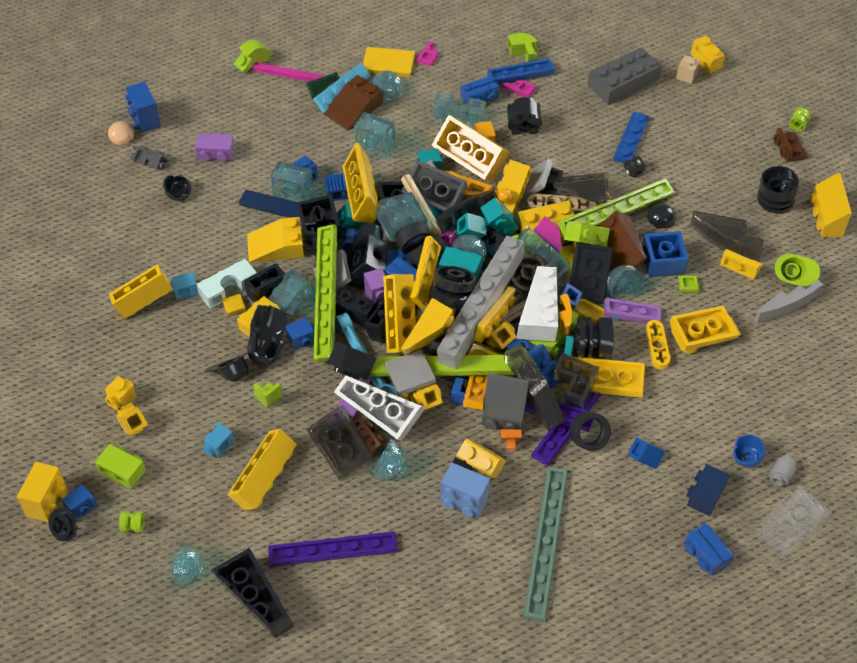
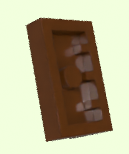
[773,127,807,162]
[342,416,389,462]

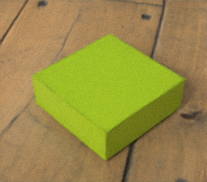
[678,276,699,293]

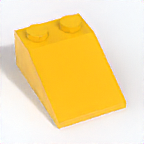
[247,217,304,263]
[401,298,455,356]

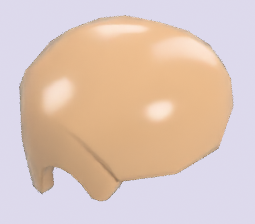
[108,121,135,145]

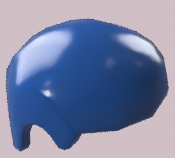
[733,434,765,467]

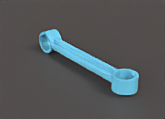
[335,313,397,396]

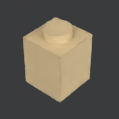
[676,55,700,84]

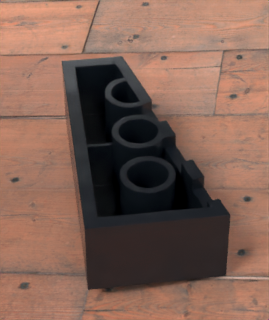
[211,547,294,638]

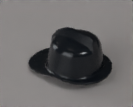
[204,353,248,381]

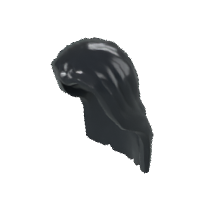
[247,305,288,365]

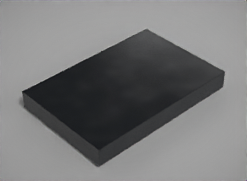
[569,242,613,303]

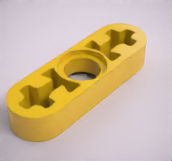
[645,320,670,370]

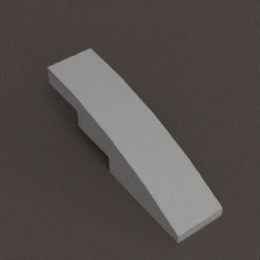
[754,280,823,323]

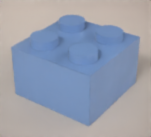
[440,463,490,518]

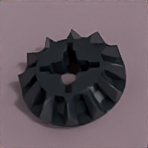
[49,508,79,542]

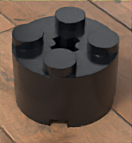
[507,97,542,135]

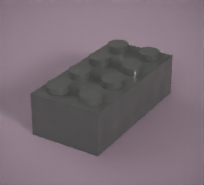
[588,47,662,105]

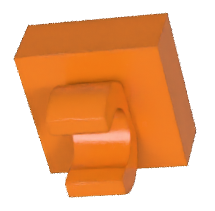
[500,429,522,450]

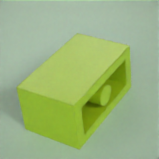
[564,221,610,247]
[95,444,146,489]

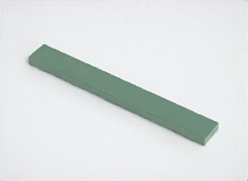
[523,467,568,622]

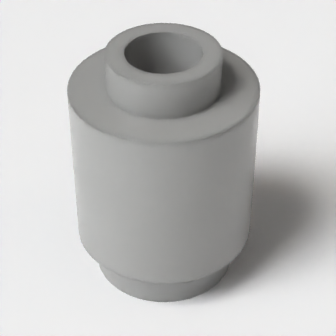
[769,455,796,486]

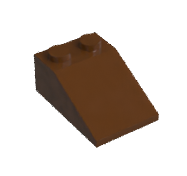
[324,75,383,131]
[598,210,647,279]

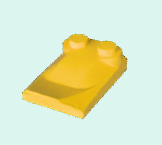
[670,306,741,354]

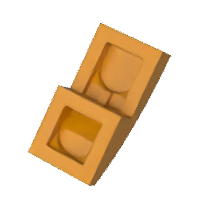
[558,294,572,338]

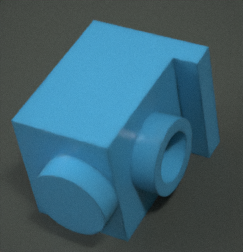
[170,270,198,299]
[202,422,234,458]

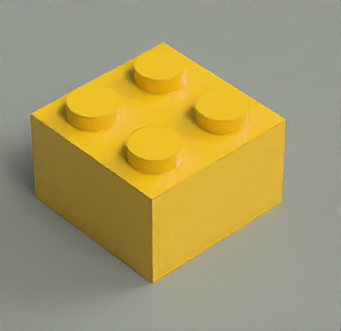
[17,461,68,523]

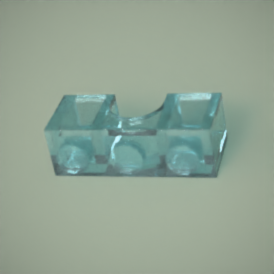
[432,91,486,126]
[516,226,572,279]

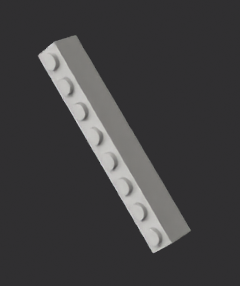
[437,236,525,369]

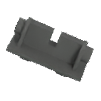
[131,145,169,170]

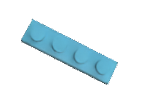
[313,62,370,112]

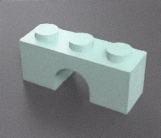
[197,259,257,309]

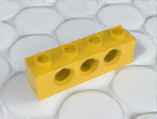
[383,274,416,353]

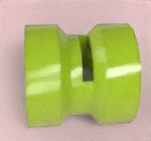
[789,108,811,131]
[119,511,145,533]

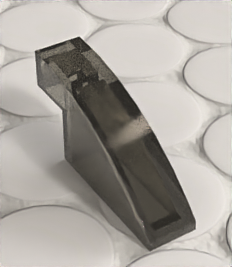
[690,210,764,262]
[504,343,565,432]

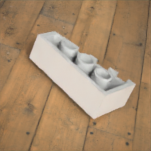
[516,266,558,341]
[334,376,426,440]

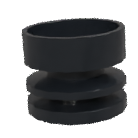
[757,166,799,214]
[574,317,614,358]

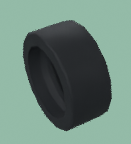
[396,222,433,254]
[570,411,611,451]

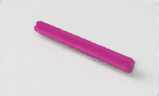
[252,62,326,82]

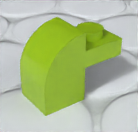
[507,33,537,62]
[234,39,273,74]

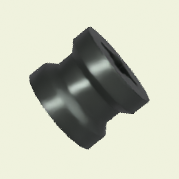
[624,156,645,177]

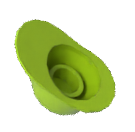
[774,254,820,287]

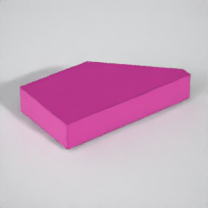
[417,41,438,67]
[502,80,537,97]
[533,216,562,252]

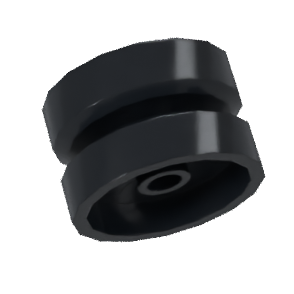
[430,266,477,309]

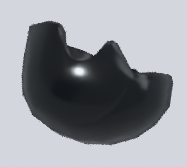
[163,174,192,201]
[647,203,676,229]

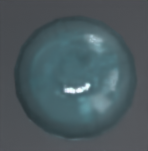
[371,70,404,102]
[450,234,487,265]
[607,265,645,300]
[370,439,408,481]
[168,542,205,587]

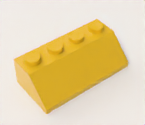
[343,143,381,224]

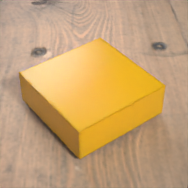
[222,294,246,316]

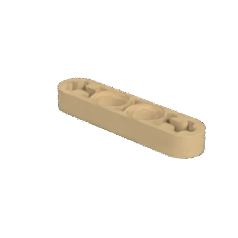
[526,194,596,215]

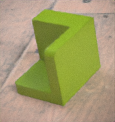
[253,382,283,408]

